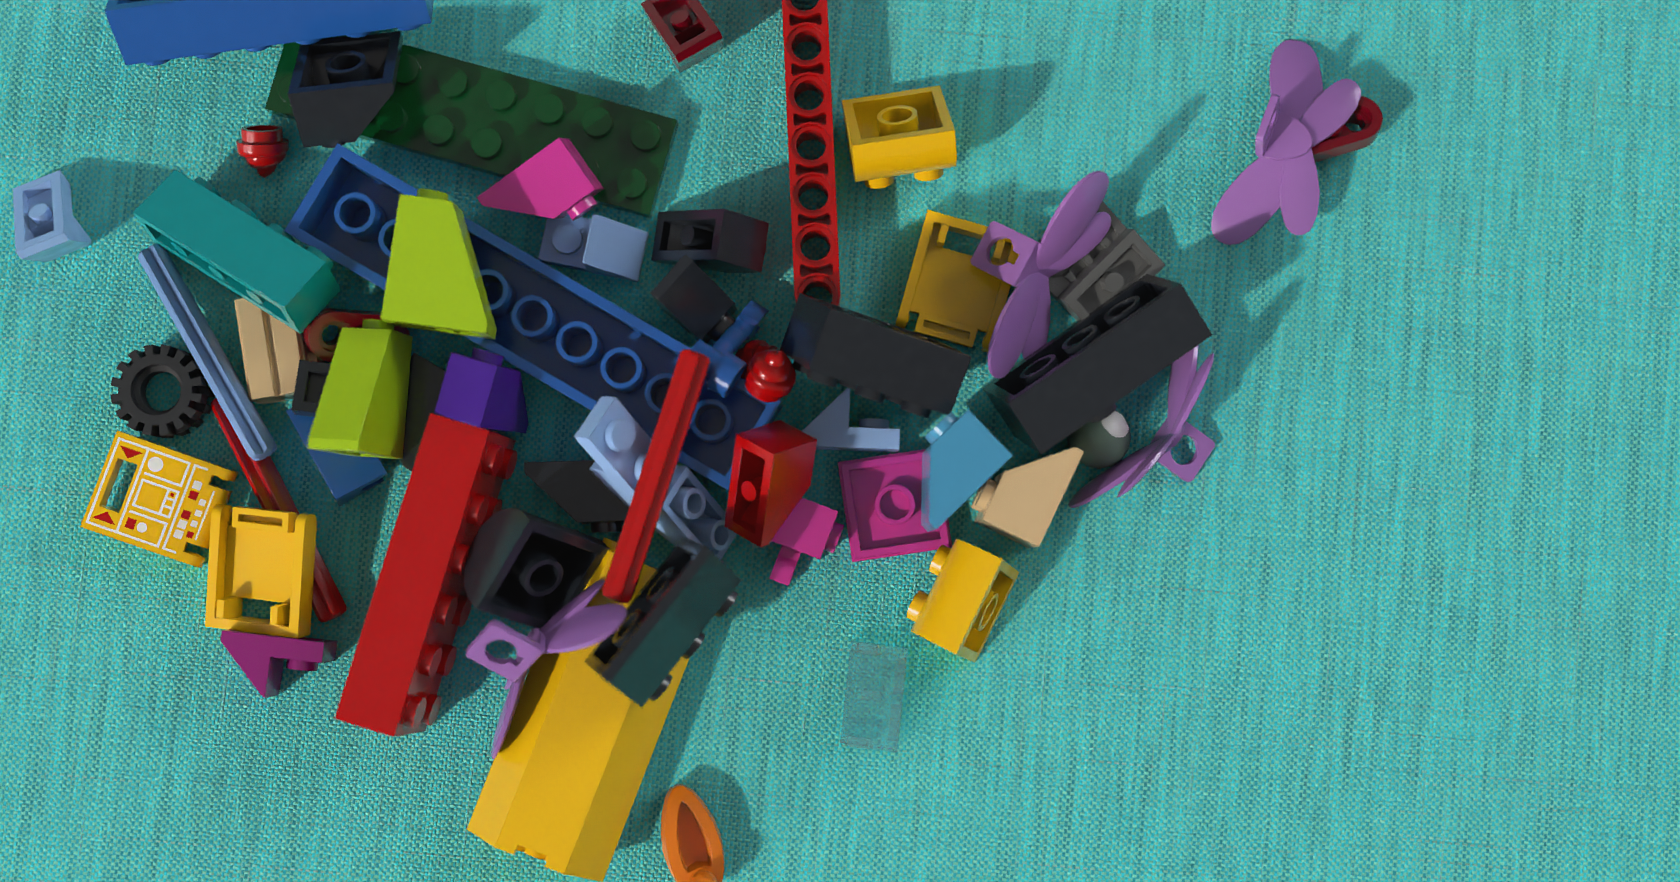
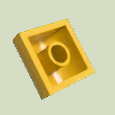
[842,85,957,189]
[907,539,1020,663]

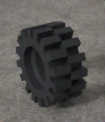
[110,344,215,438]

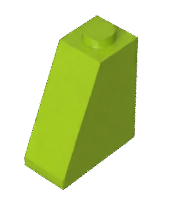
[381,189,497,340]
[308,319,413,459]

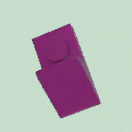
[220,630,338,698]

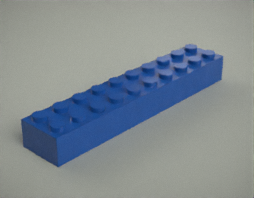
[284,143,783,491]

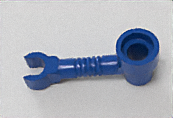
[691,300,769,398]

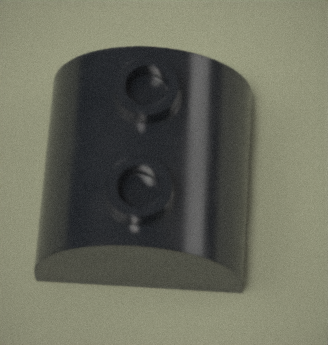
[464,508,610,629]

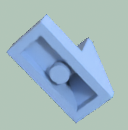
[13,170,92,262]
[538,214,649,282]
[802,388,900,452]

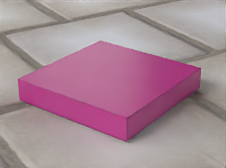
[838,449,952,562]

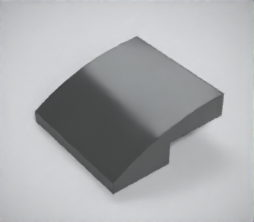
[1038,201,1165,321]

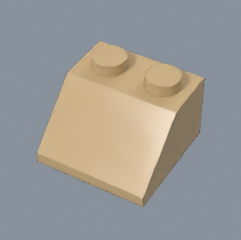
[971,447,1084,548]

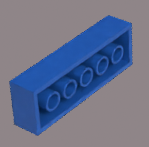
[104,0,434,66]

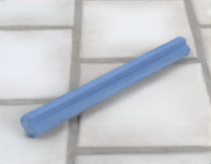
[138,244,277,461]

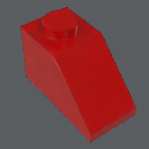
[724,420,817,548]

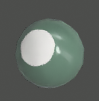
[1067,410,1131,469]

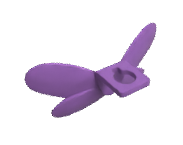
[1211,40,1361,245]
[971,171,1111,378]
[1068,345,1215,508]
[466,579,627,759]

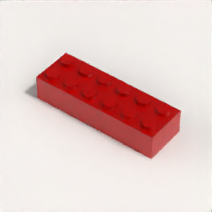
[334,413,517,737]

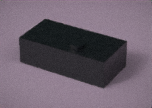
[983,274,1212,455]

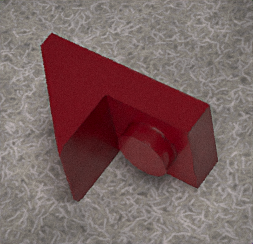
[641,0,723,72]

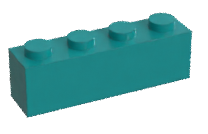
[133,170,341,334]

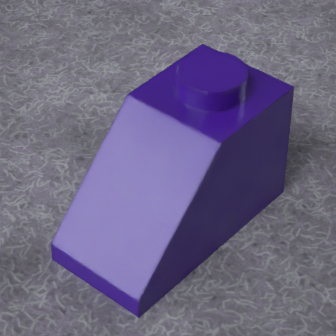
[434,348,529,434]

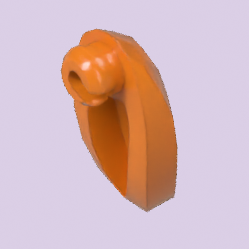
[661,784,724,882]

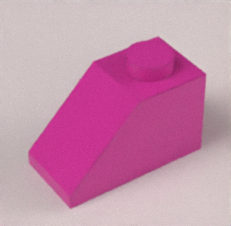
[476,138,604,221]

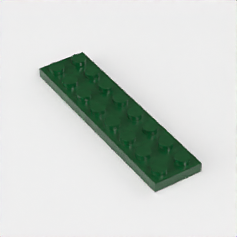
[265,35,679,218]

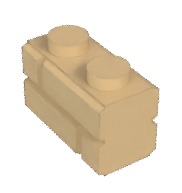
[234,298,325,404]

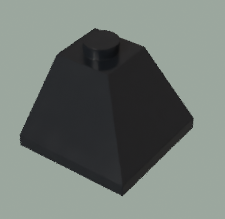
[288,31,403,148]

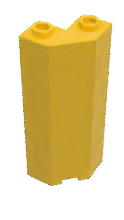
[467,537,690,882]

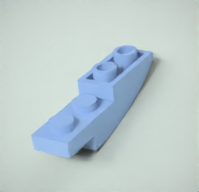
[574,396,737,560]

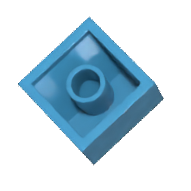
[921,410,1013,532]

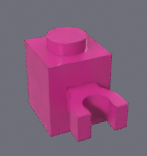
[769,498,844,586]

